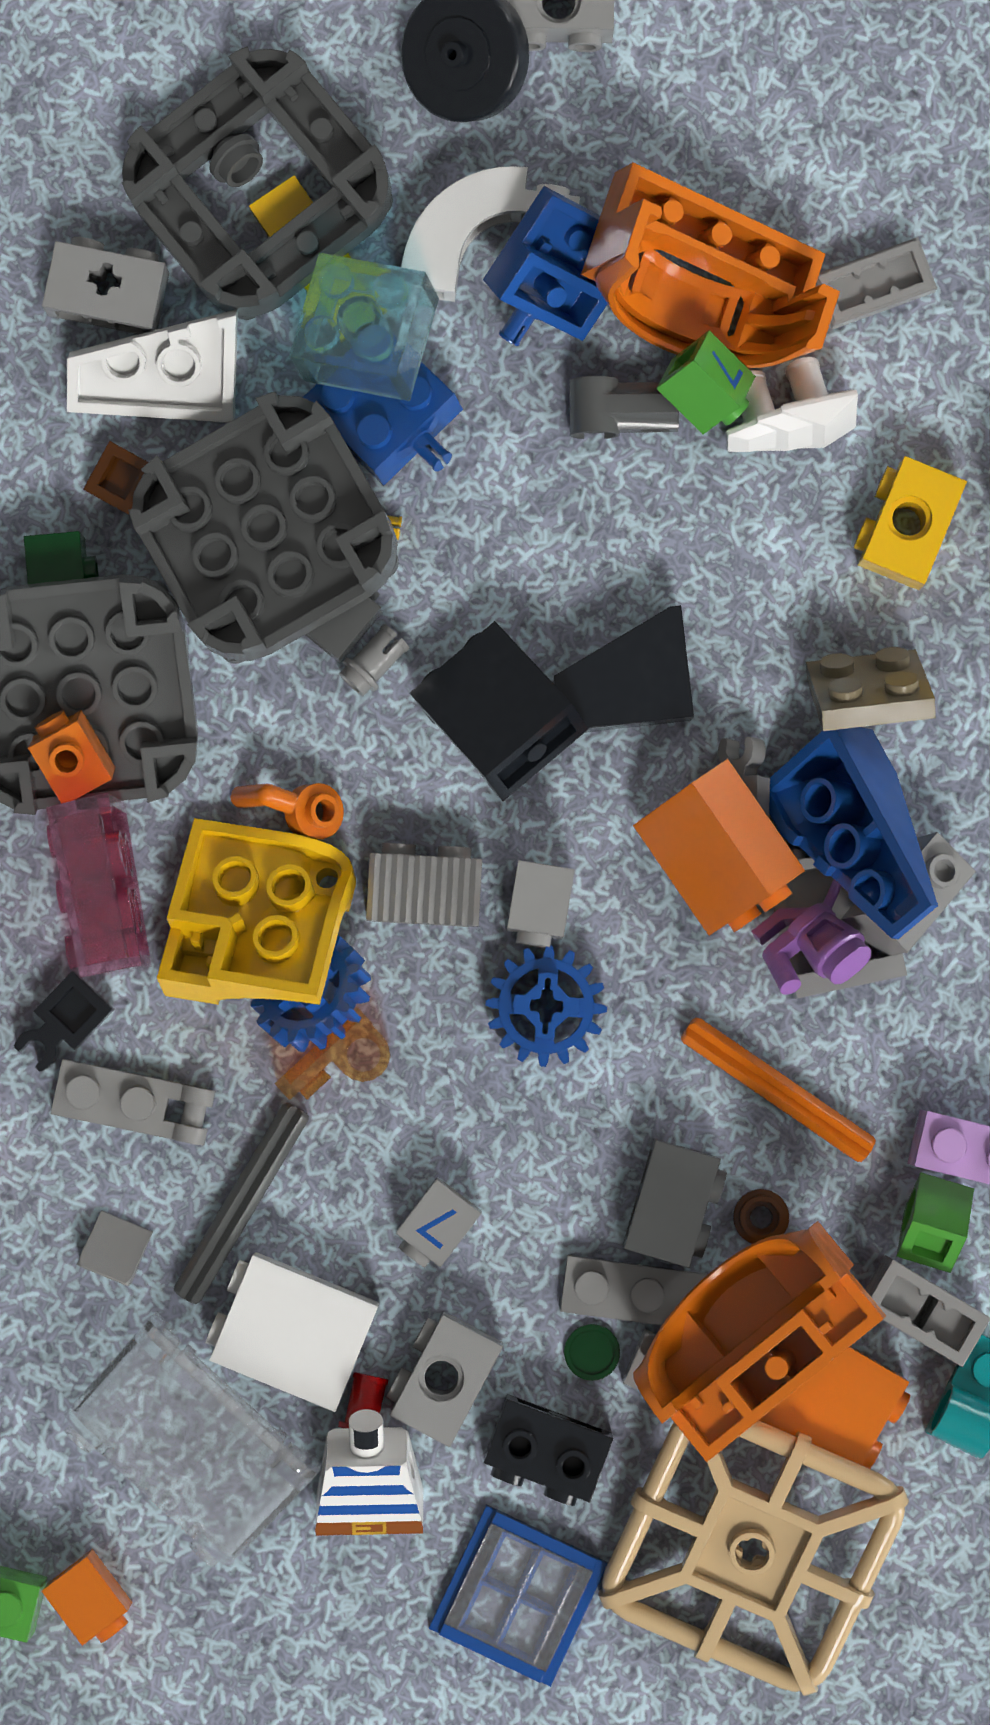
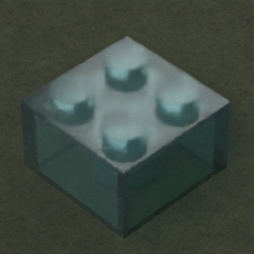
[289,253,439,401]

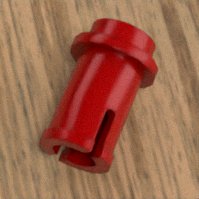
[338,1372,389,1428]

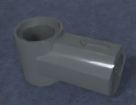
[569,376,679,439]

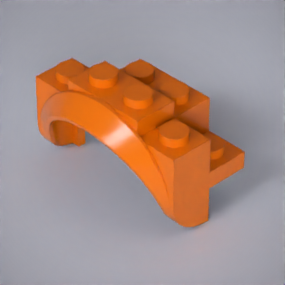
[633,1221,886,1462]

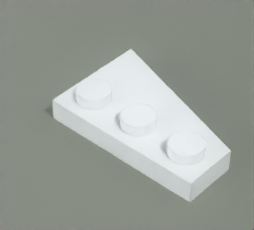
[67,309,238,423]

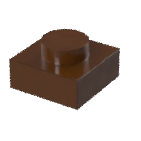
[83,441,149,515]

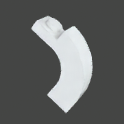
[399,166,580,302]

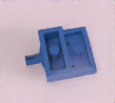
[483,186,607,346]
[303,323,463,486]

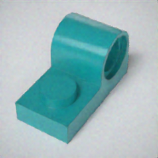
[925,1335,990,1459]

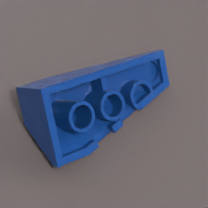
[769,727,938,939]

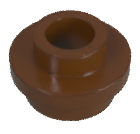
[733,1189,789,1244]

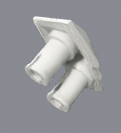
[726,357,858,452]

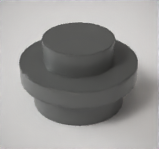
[209,134,263,187]

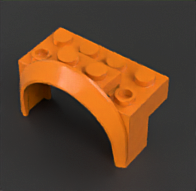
[581,162,840,368]

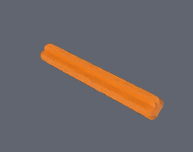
[681,1017,876,1162]

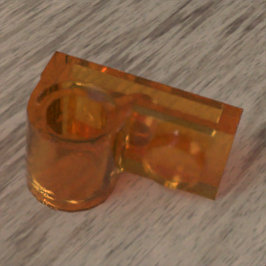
[274,1007,391,1100]

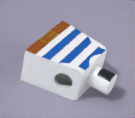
[315,1409,423,1536]

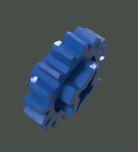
[250,935,371,1052]
[485,945,607,1067]

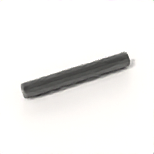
[174,1103,309,1304]

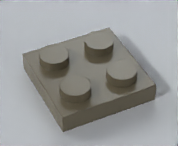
[806,647,936,731]

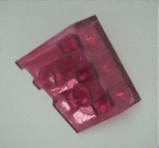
[46,793,152,978]

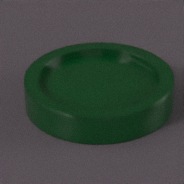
[564,1324,620,1381]

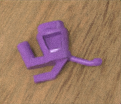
[751,879,871,995]

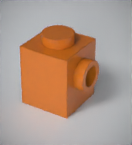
[28,710,116,806]

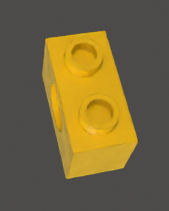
[853,456,967,590]

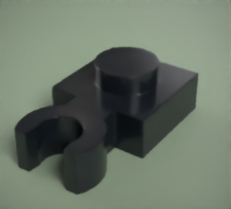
[14,971,115,1072]

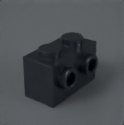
[484,1394,614,1506]

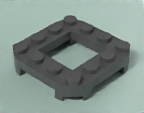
[122,46,393,320]

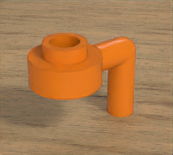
[230,783,344,839]

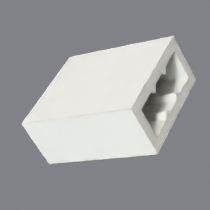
[205,1252,380,1412]

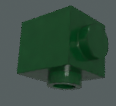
[24,531,99,584]

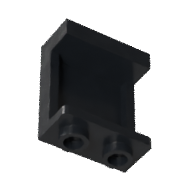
[410,621,589,801]

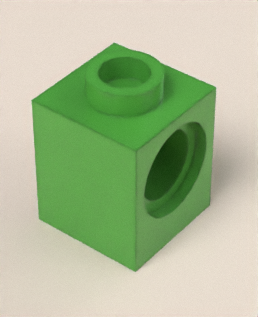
[896,1172,974,1273]

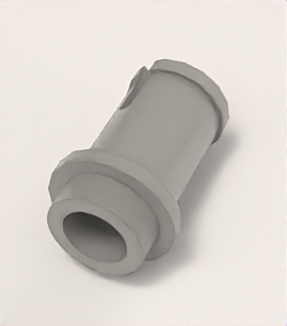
[339,624,410,696]

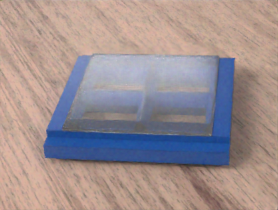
[429,1504,608,1687]

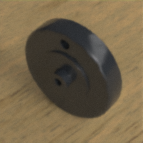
[401,0,529,122]

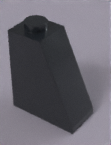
[553,605,694,733]

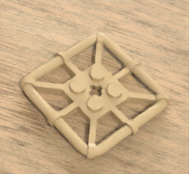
[598,1421,909,1696]

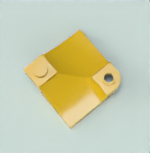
[157,818,356,1005]

